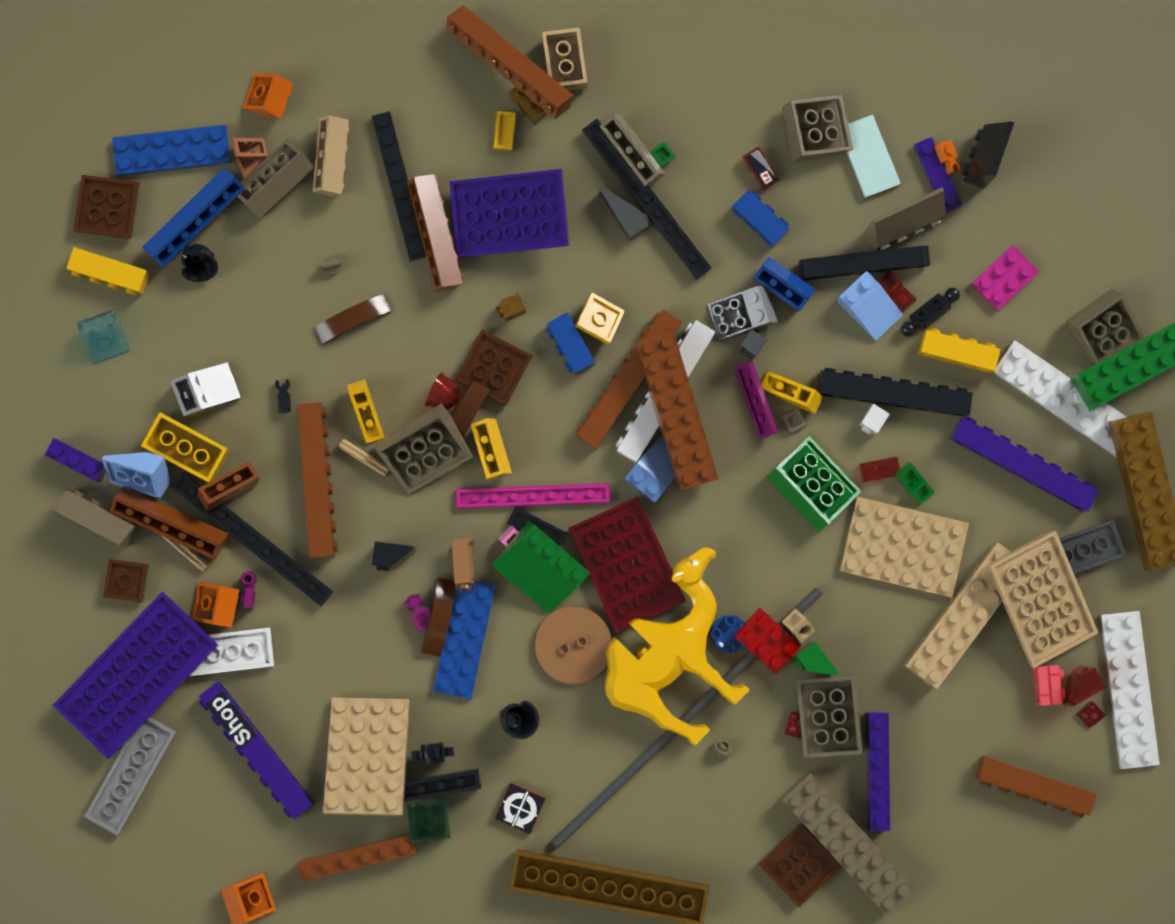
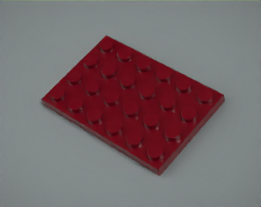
[568,497,686,633]

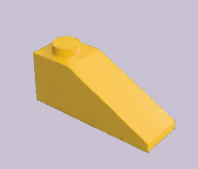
[761,371,823,414]
[347,379,384,444]

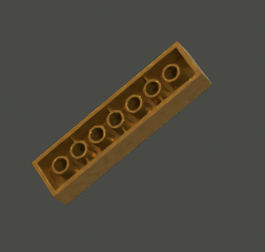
[1108,412,1175,571]

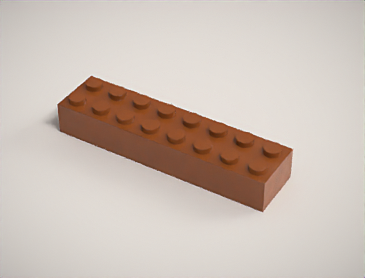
[635,331,719,491]

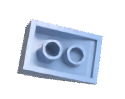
[836,271,903,341]
[102,452,171,499]

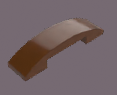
[314,294,392,344]
[452,381,490,438]
[421,577,456,657]

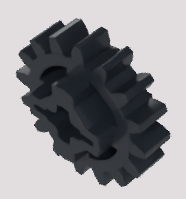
[411,743,454,765]

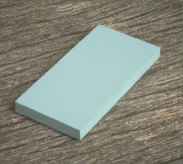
[846,115,901,198]

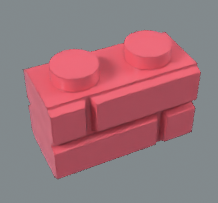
[1033,665,1066,706]

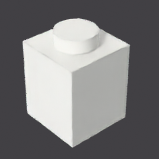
[859,404,889,435]

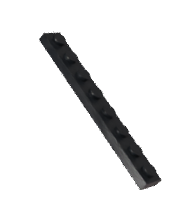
[372,111,426,262]

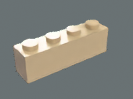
[313,115,349,197]

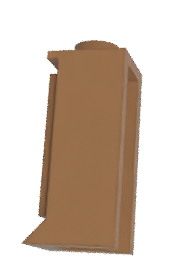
[451,538,475,591]

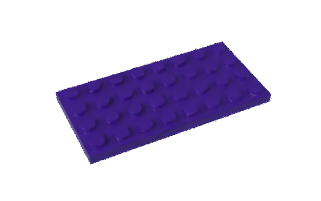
[52,592,219,760]

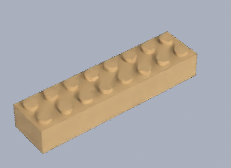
[902,542,1010,689]

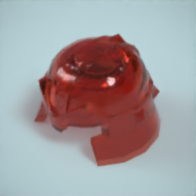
[425,372,460,410]

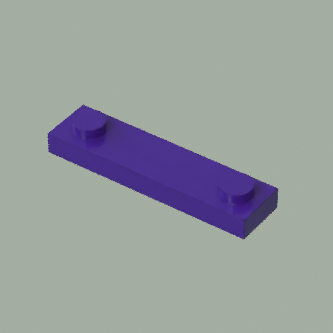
[913,137,962,213]

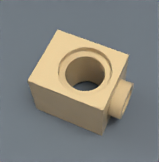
[782,608,816,643]

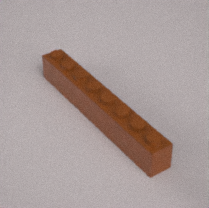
[446,5,573,119]
[576,310,682,450]
[297,402,338,559]

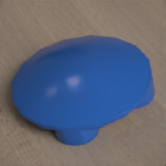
[710,615,745,654]

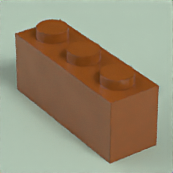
[197,461,259,512]

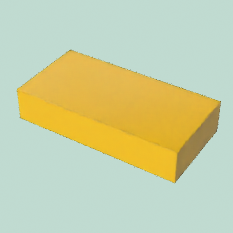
[493,111,516,151]

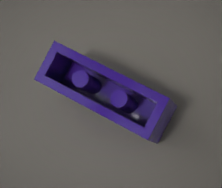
[44,438,106,483]

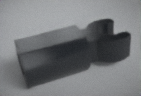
[275,379,291,413]

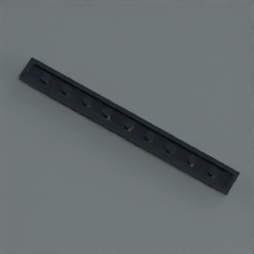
[582,119,712,280]
[171,473,334,607]

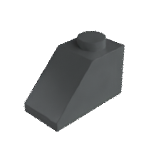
[737,330,767,361]

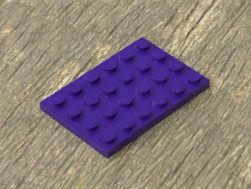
[450,169,570,258]

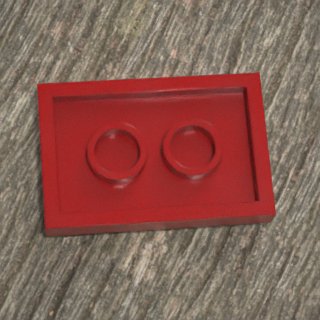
[734,607,801,674]

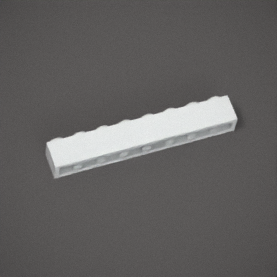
[616,320,715,464]

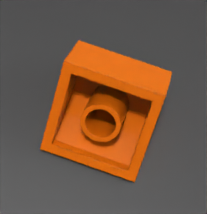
[242,73,293,119]
[191,582,239,628]
[220,873,276,924]

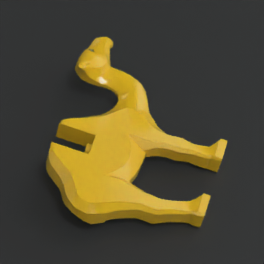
[605,547,749,746]

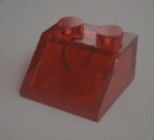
[1063,665,1107,707]

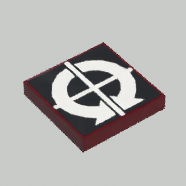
[495,782,546,834]

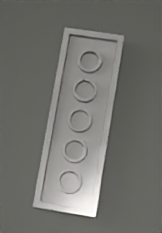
[84,717,177,835]

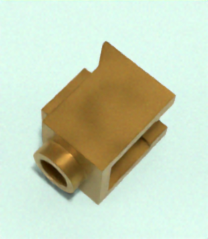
[496,292,526,321]

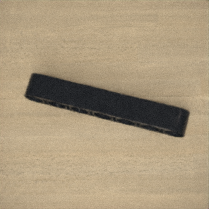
[799,246,931,280]

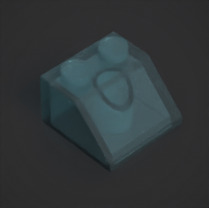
[77,309,130,364]

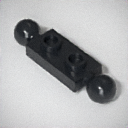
[900,287,960,337]

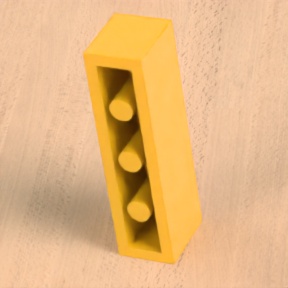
[66,247,150,296]
[918,328,1001,374]

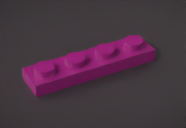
[735,361,778,439]

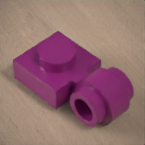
[241,571,257,608]
[404,594,431,633]

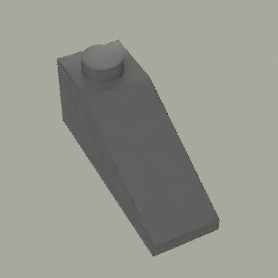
[599,187,650,241]

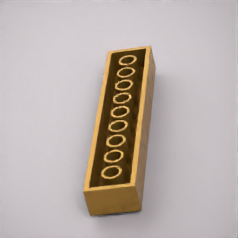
[509,849,710,924]

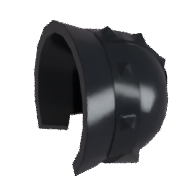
[181,244,218,282]
[500,700,539,739]

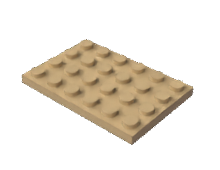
[839,497,969,598]
[987,530,1098,668]
[323,698,410,816]

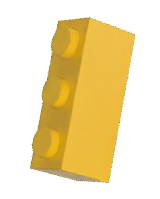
[470,418,512,480]

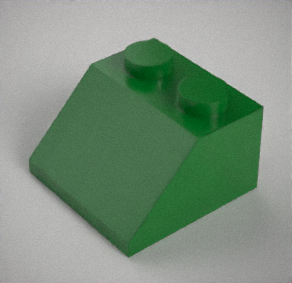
[793,642,839,675]

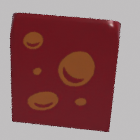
[1076,701,1106,728]
[785,711,802,739]

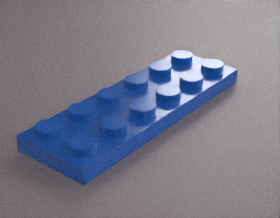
[112,125,231,176]
[433,581,496,699]

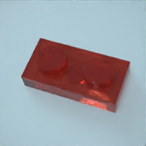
[859,457,900,483]

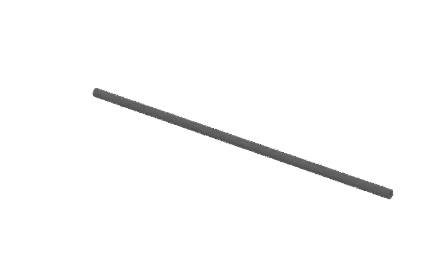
[551,588,822,849]

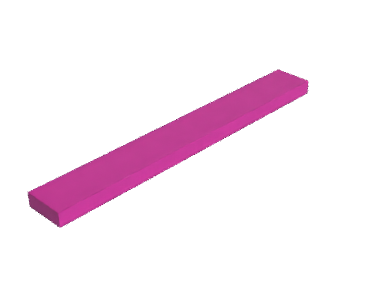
[456,483,610,509]

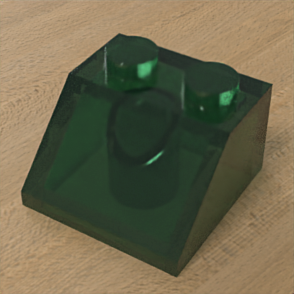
[407,798,451,844]

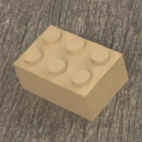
[542,27,588,91]

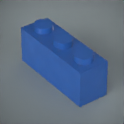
[731,190,790,248]
[753,257,815,312]
[546,312,595,375]

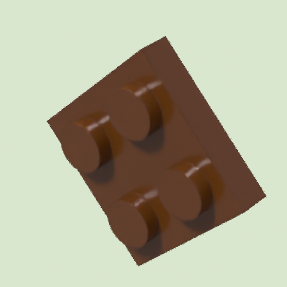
[103,559,149,603]

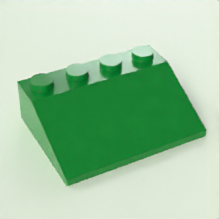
[766,436,862,533]
[491,521,590,613]

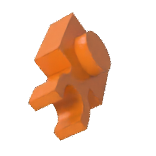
[934,140,961,175]

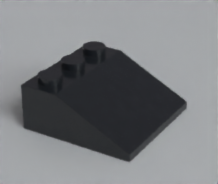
[962,121,1014,188]

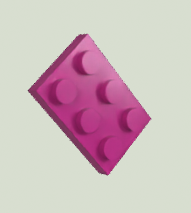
[971,245,1039,311]

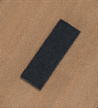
[507,506,567,546]

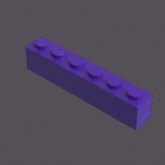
[866,712,890,831]

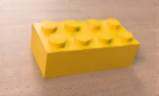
[141,412,231,482]

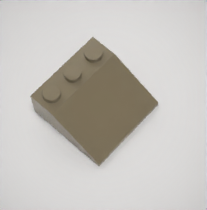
[782,95,853,162]
[1066,289,1145,365]

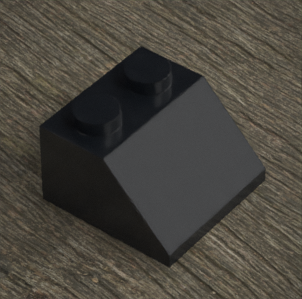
[372,542,416,572]

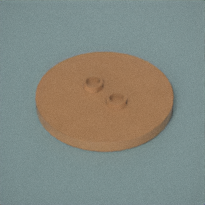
[535,606,612,684]

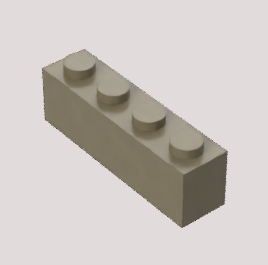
[600,114,666,186]

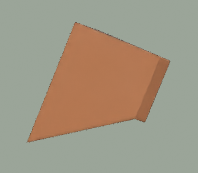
[231,138,268,179]

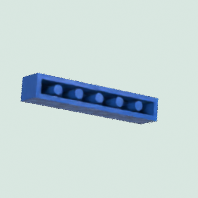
[142,167,245,268]

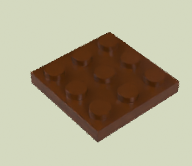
[73,175,140,239]
[455,329,533,406]
[758,824,841,907]

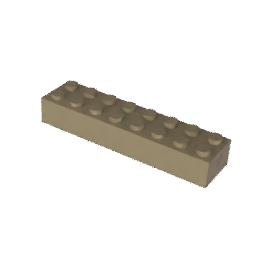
[780,772,917,917]

